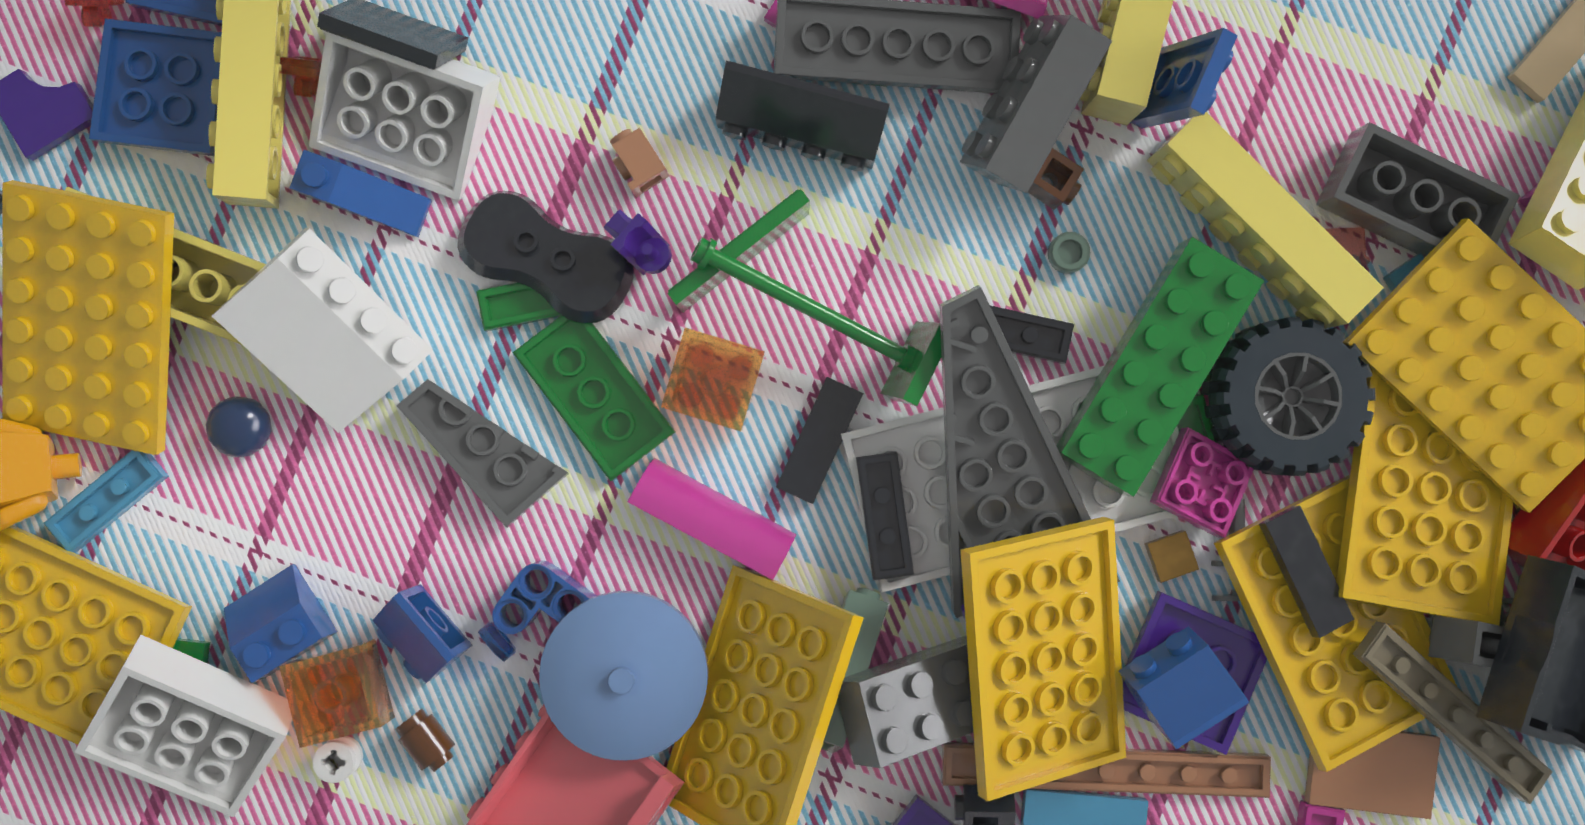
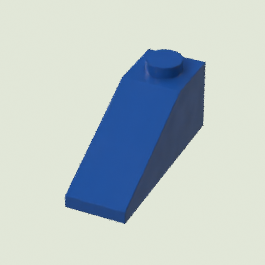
[289,150,432,238]

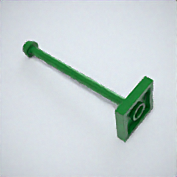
[690,237,941,406]

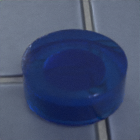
[478,621,516,662]

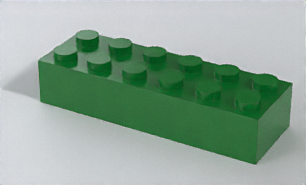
[1056,237,1265,497]

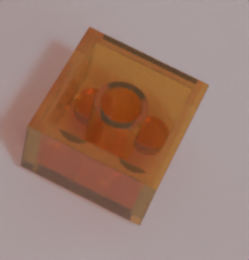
[661,328,766,432]
[279,639,395,748]

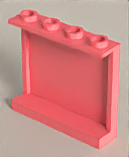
[466,704,685,825]

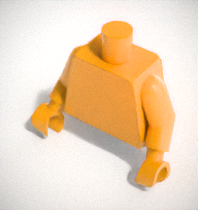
[0,419,82,532]

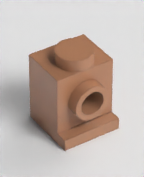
[610,127,669,197]

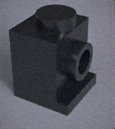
[954,784,1016,825]

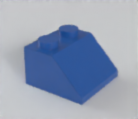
[224,564,338,683]
[372,584,473,683]
[1119,626,1249,749]

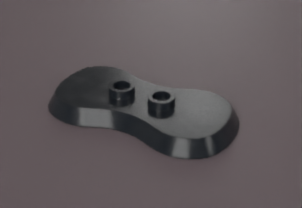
[457,191,634,323]

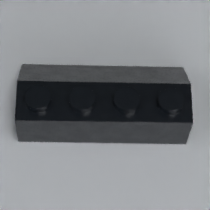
[715,60,890,172]

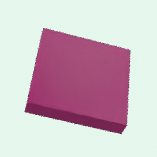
[1150,427,1254,538]

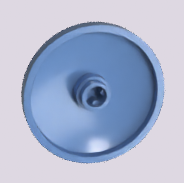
[539,591,708,761]

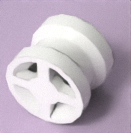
[312,735,363,783]

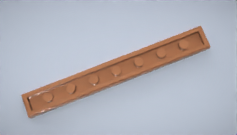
[941,742,1271,798]

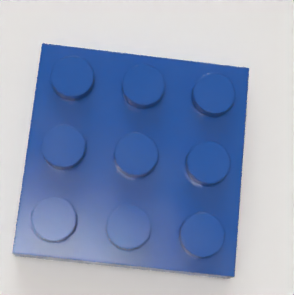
[89,19,222,156]

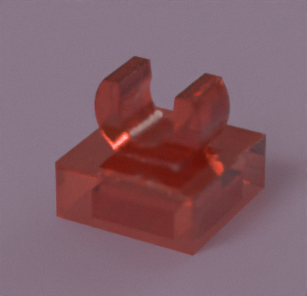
[64,0,124,27]
[280,55,322,97]

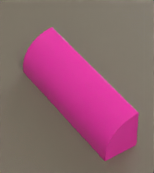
[627,458,796,580]

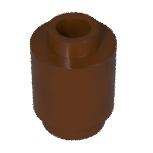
[395,709,455,772]

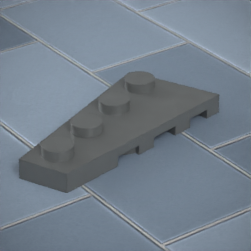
[396,379,569,528]

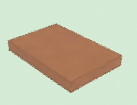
[1304,731,1440,819]

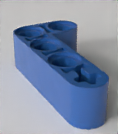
[492,561,597,634]

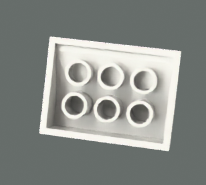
[308,32,501,201]
[212,228,433,433]
[74,635,298,817]

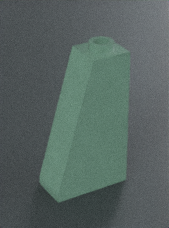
[821,587,889,753]

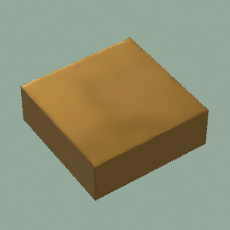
[1144,530,1199,583]

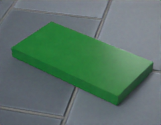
[667,189,810,313]
[512,315,676,481]

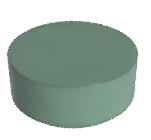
[1047,232,1090,274]

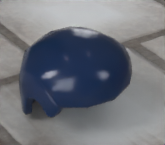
[205,396,272,457]

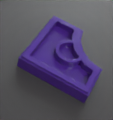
[0,69,93,161]

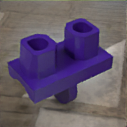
[604,210,672,276]

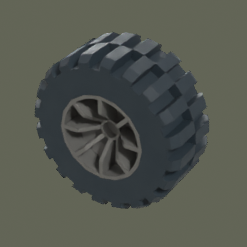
[1201,317,1375,476]

